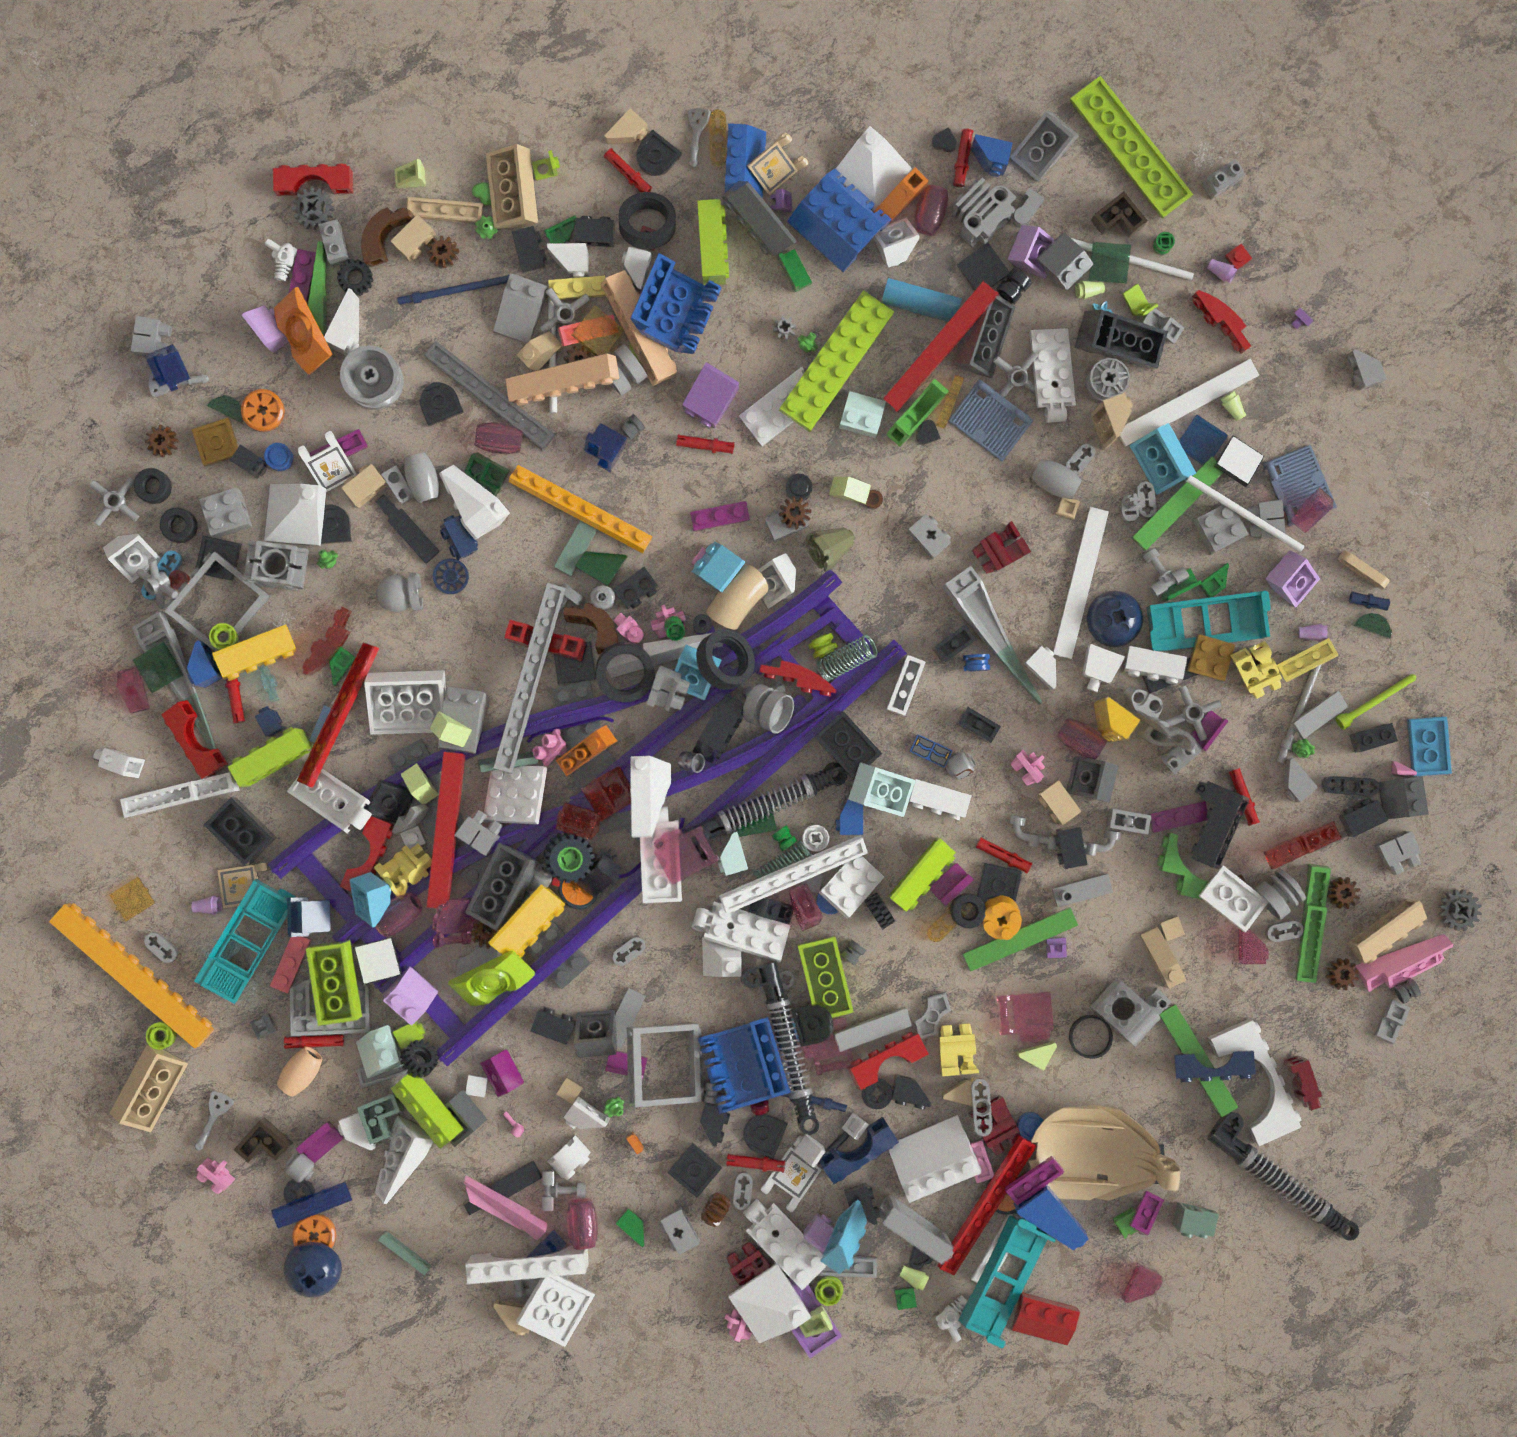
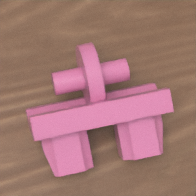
[650,604,686,638]
[613,613,644,643]
[532,729,567,766]
[1011,749,1045,786]
[196,1158,235,1194]
[724,1309,752,1342]

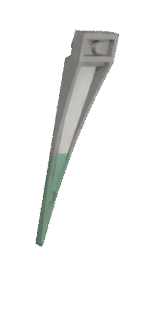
[942,566,1042,705]
[132,611,216,749]

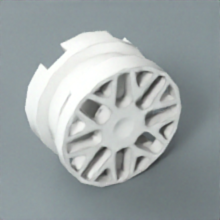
[802,824,829,852]

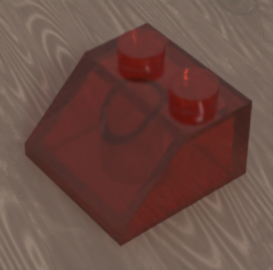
[581,766,631,822]

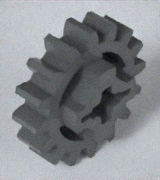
[292,187,335,230]
[1438,889,1482,931]

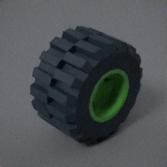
[544,831,594,883]

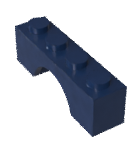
[1174,1050,1256,1082]
[819,1117,899,1184]

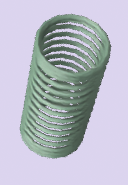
[817,635,877,681]
[753,840,811,879]

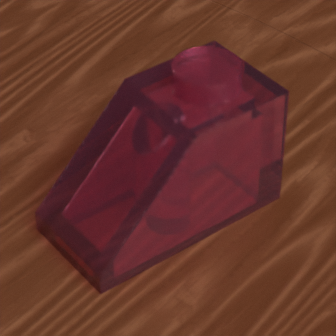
[1291,487,1334,533]
[117,667,150,714]
[789,884,823,932]
[1238,928,1269,964]
[1121,1263,1162,1303]

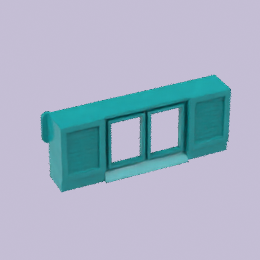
[1146,591,1271,652]
[194,879,296,1004]
[958,1215,1056,1348]

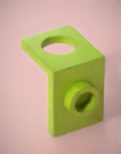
[532,150,560,181]
[1122,284,1158,316]

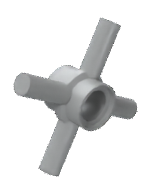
[540,288,590,333]
[993,351,1038,398]
[90,477,140,526]
[136,558,178,609]
[1165,686,1222,742]

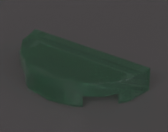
[207,395,243,423]
[1353,613,1392,639]

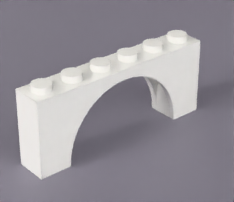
[1207,1019,1301,1146]
[466,1245,589,1284]

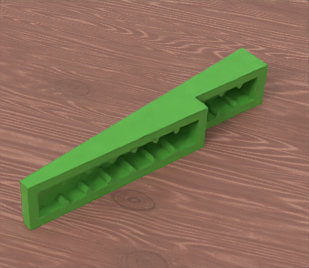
[308,241,327,361]
[1131,457,1223,551]
[1296,864,1331,983]
[963,907,1079,971]
[1159,1004,1238,1117]

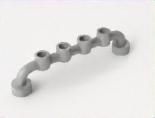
[1009,815,1121,856]

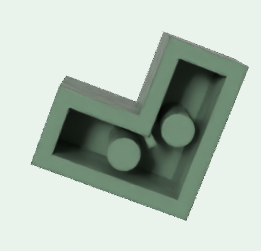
[357,1093,404,1144]
[1172,1202,1219,1239]

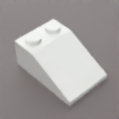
[324,288,359,356]

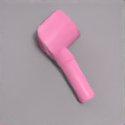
[503,1112,524,1137]

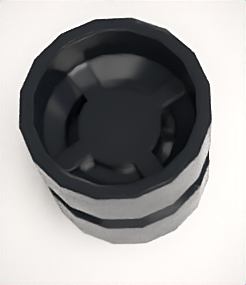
[996,268,1032,305]

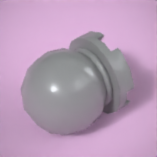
[376,572,423,613]

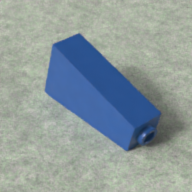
[1013,1185,1089,1251]

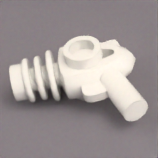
[265,239,297,282]
[935,1295,967,1342]

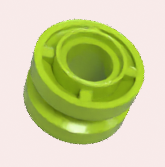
[209,623,238,651]
[808,633,838,659]
[146,1021,177,1050]
[815,1276,843,1306]

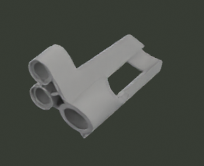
[1124,686,1196,754]

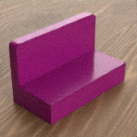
[1190,711,1229,752]
[930,863,974,906]
[480,1049,524,1097]
[605,1051,648,1079]
[296,1121,343,1163]
[1129,1191,1164,1235]

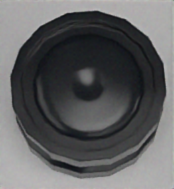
[786,473,813,501]

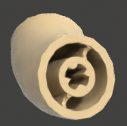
[706,564,768,630]

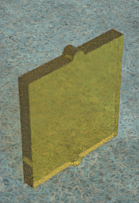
[109,877,155,922]

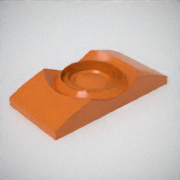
[274,287,333,374]

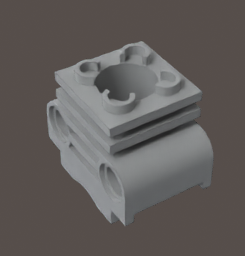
[952,177,1017,247]
[243,541,309,591]
[1090,978,1161,1047]

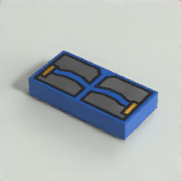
[909,734,952,768]

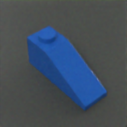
[836,795,863,835]

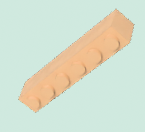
[600,270,677,386]
[506,354,619,406]

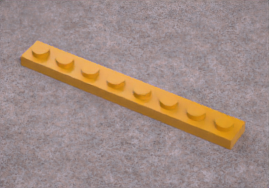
[508,465,652,554]

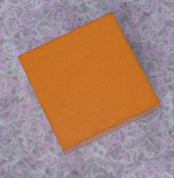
[626,1132,644,1155]

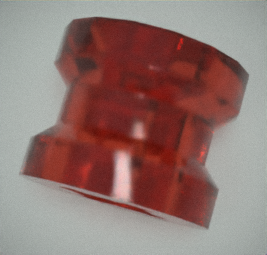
[168,570,191,590]

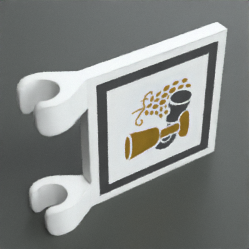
[298,431,357,492]
[761,1147,822,1212]

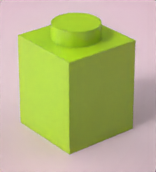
[393,1021,425,1049]

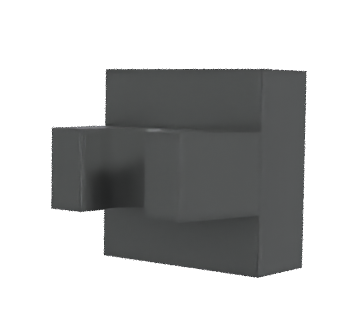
[250,1013,277,1039]

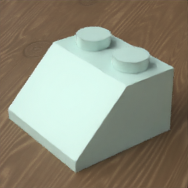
[839,391,886,438]
[718,832,748,876]
[356,1025,404,1078]

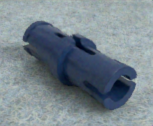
[1349,591,1390,611]

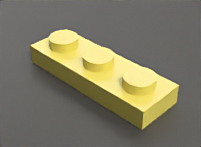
[548,276,606,301]
[1277,638,1338,683]

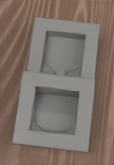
[1140,308,1184,344]
[392,804,429,834]
[1374,1000,1410,1044]

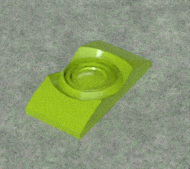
[448,949,535,1006]

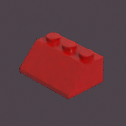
[1011,1292,1080,1346]

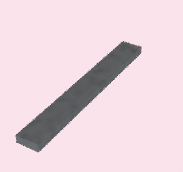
[424,340,555,450]

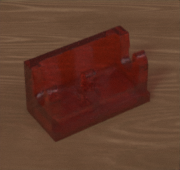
[556,803,601,840]

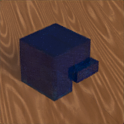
[144,344,191,392]
[584,423,627,472]

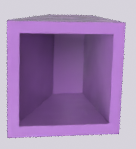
[682,362,739,428]

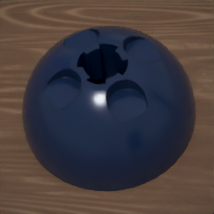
[1087,591,1143,647]
[283,1242,342,1298]

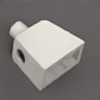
[1082,644,1125,692]
[93,748,145,778]

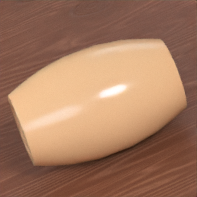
[277,1047,323,1097]

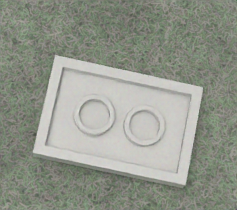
[819,856,884,919]
[1198,866,1268,932]

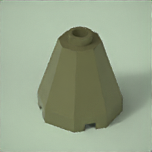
[805,527,855,572]

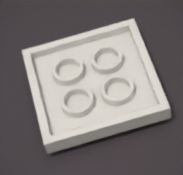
[484,766,547,824]
[516,1276,595,1347]

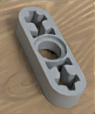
[971,1078,992,1136]

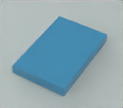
[1407,717,1452,776]

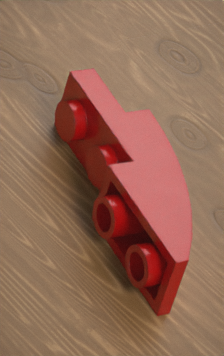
[1192,290,1251,354]
[760,660,836,696]

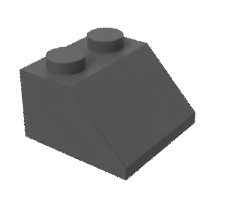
[1036,232,1094,290]
[1066,756,1119,803]
[1378,776,1429,819]
[574,1010,617,1058]
[445,1090,488,1147]

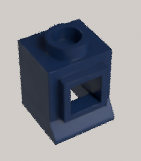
[255,706,286,737]

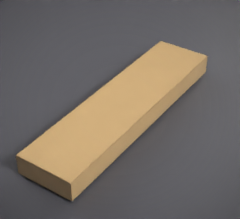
[406,197,484,223]

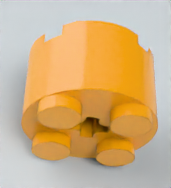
[983,895,1022,940]

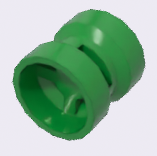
[1153,232,1175,255]
[664,616,685,641]
[771,825,797,851]

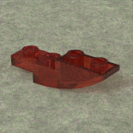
[302,607,352,676]
[1264,821,1342,870]

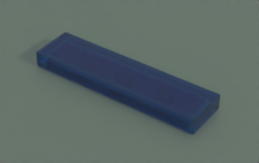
[271,1182,353,1229]

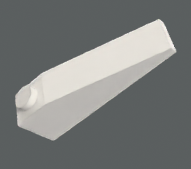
[439,465,510,540]
[631,756,671,837]
[375,1116,433,1204]

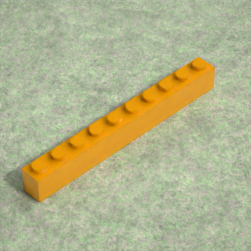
[49,903,214,1049]

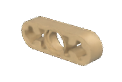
[1338,551,1390,590]

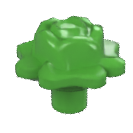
[475,216,498,239]
[797,332,818,353]
[317,549,338,569]
[1292,739,1315,758]
[604,1096,625,1117]

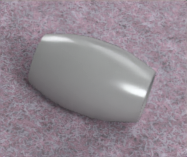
[404,453,439,503]
[1031,459,1082,499]

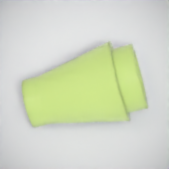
[1075,281,1105,300]
[1221,391,1246,421]
[899,1266,929,1291]

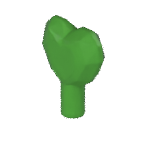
[472,182,491,205]

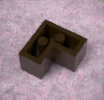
[1091,191,1148,238]
[234,1117,293,1163]

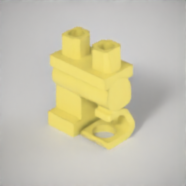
[1230,641,1282,699]
[374,844,432,898]
[938,1024,979,1076]

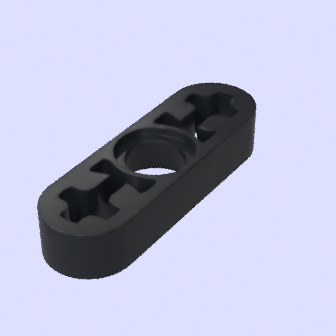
[1322,776,1380,796]

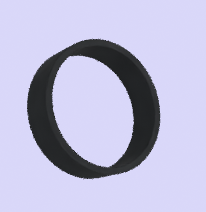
[1069,1015,1113,1059]

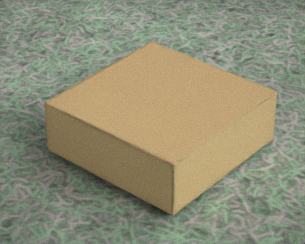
[1055,498,1080,520]
[1159,916,1185,941]
[557,1077,583,1104]

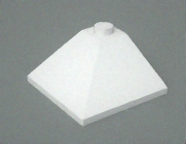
[836,126,912,211]
[264,484,326,546]
[728,1263,812,1343]

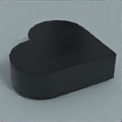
[932,127,957,152]
[916,420,940,445]
[909,1245,933,1270]

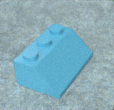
[1129,423,1196,495]
[820,1200,867,1274]

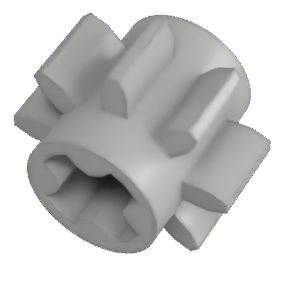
[773,316,797,341]

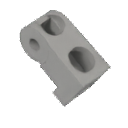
[1012,187,1045,227]
[382,465,413,504]

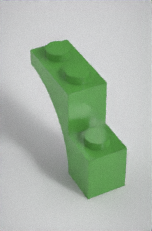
[886,379,949,447]
[1157,833,1207,900]

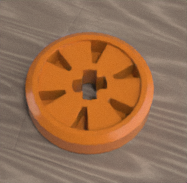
[241,389,285,432]
[292,1214,336,1248]

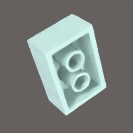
[848,763,915,817]

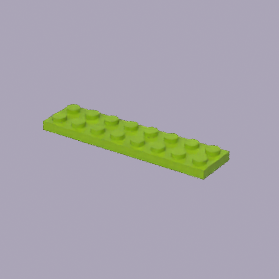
[1069,76,1193,219]
[778,290,894,432]

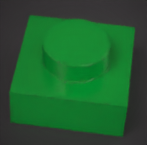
[894,1286,917,1310]

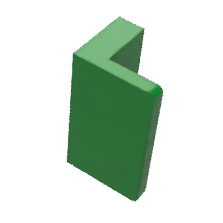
[778,249,812,292]
[1161,568,1202,603]

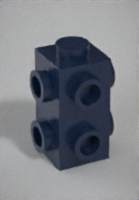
[440,515,478,561]

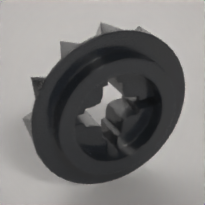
[861,1078,892,1109]
[284,1179,315,1209]

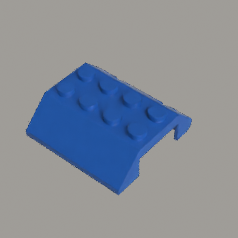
[787,169,892,273]
[630,253,721,354]
[698,1017,791,1114]

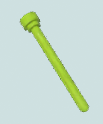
[1335,674,1416,730]

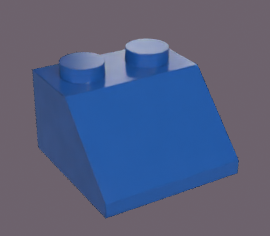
[971,134,1013,177]
[187,641,223,688]

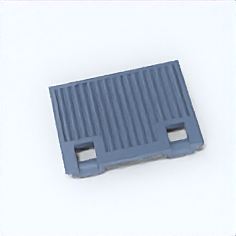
[948,379,1034,462]
[1263,445,1337,527]

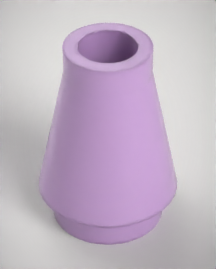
[1207,259,1237,283]
[1299,624,1327,642]
[192,895,223,915]

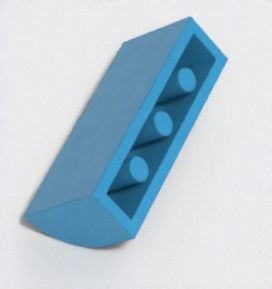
[882,278,962,322]

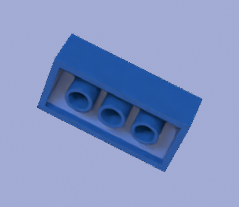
[724,123,766,201]

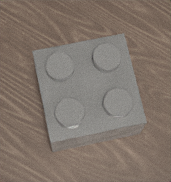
[199,488,252,538]
[1192,505,1249,555]

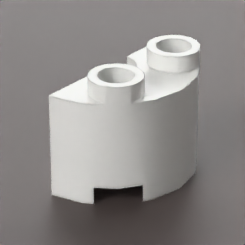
[547,1135,591,1180]

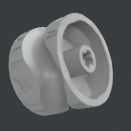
[340,345,404,410]

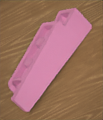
[1356,934,1453,992]
[463,1176,547,1240]

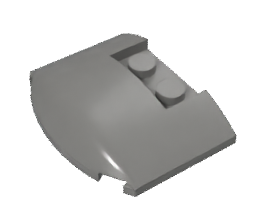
[290,979,370,1036]

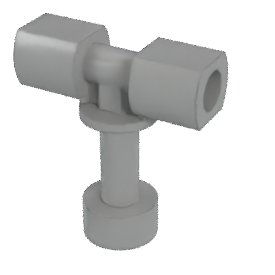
[1143,549,1189,598]
[542,1170,586,1211]

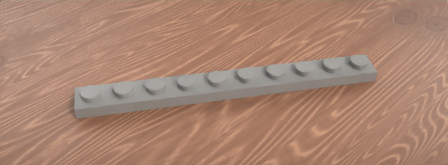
[493,583,566,774]

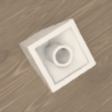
[874,217,919,268]
[547,243,589,278]
[103,534,161,583]
[758,553,796,609]
[702,937,742,977]
[564,1096,610,1129]

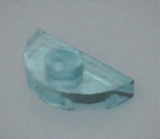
[260,665,279,702]

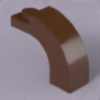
[361,207,414,267]
[563,603,618,654]

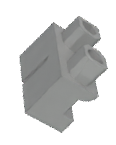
[1201,159,1246,200]
[131,316,172,357]
[1248,500,1286,539]
[646,666,690,712]
[1161,738,1202,774]
[455,810,503,856]
[1374,831,1421,875]

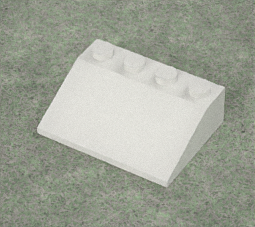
[364,670,446,735]
[889,1115,981,1203]

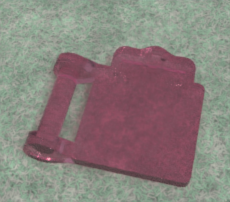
[654,826,720,884]
[432,898,475,948]
[997,992,1054,1043]
[802,1017,853,1076]

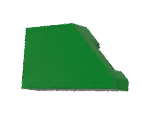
[544,215,577,244]
[1199,563,1229,598]
[329,646,356,686]
[616,1208,645,1247]

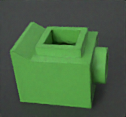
[1112,1207,1137,1239]

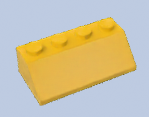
[212,624,297,681]
[1094,697,1140,742]
[488,884,566,958]

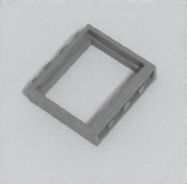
[165,552,271,652]
[626,1022,703,1107]
[878,1193,953,1264]

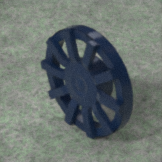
[433,558,469,594]

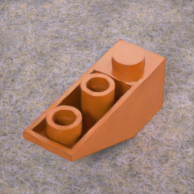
[874,167,929,222]
[556,725,617,776]

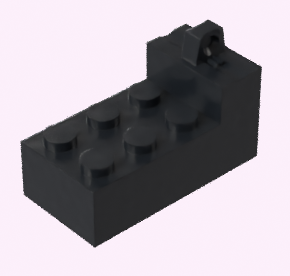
[1074,309,1168,369]
[1191,781,1250,869]

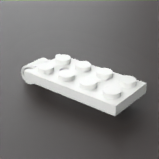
[1029,328,1076,423]
[739,367,805,447]
[287,769,372,834]
[640,806,682,903]
[692,901,791,963]
[743,1199,827,1290]

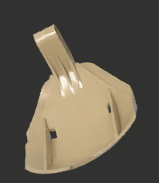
[1029,1105,1181,1201]

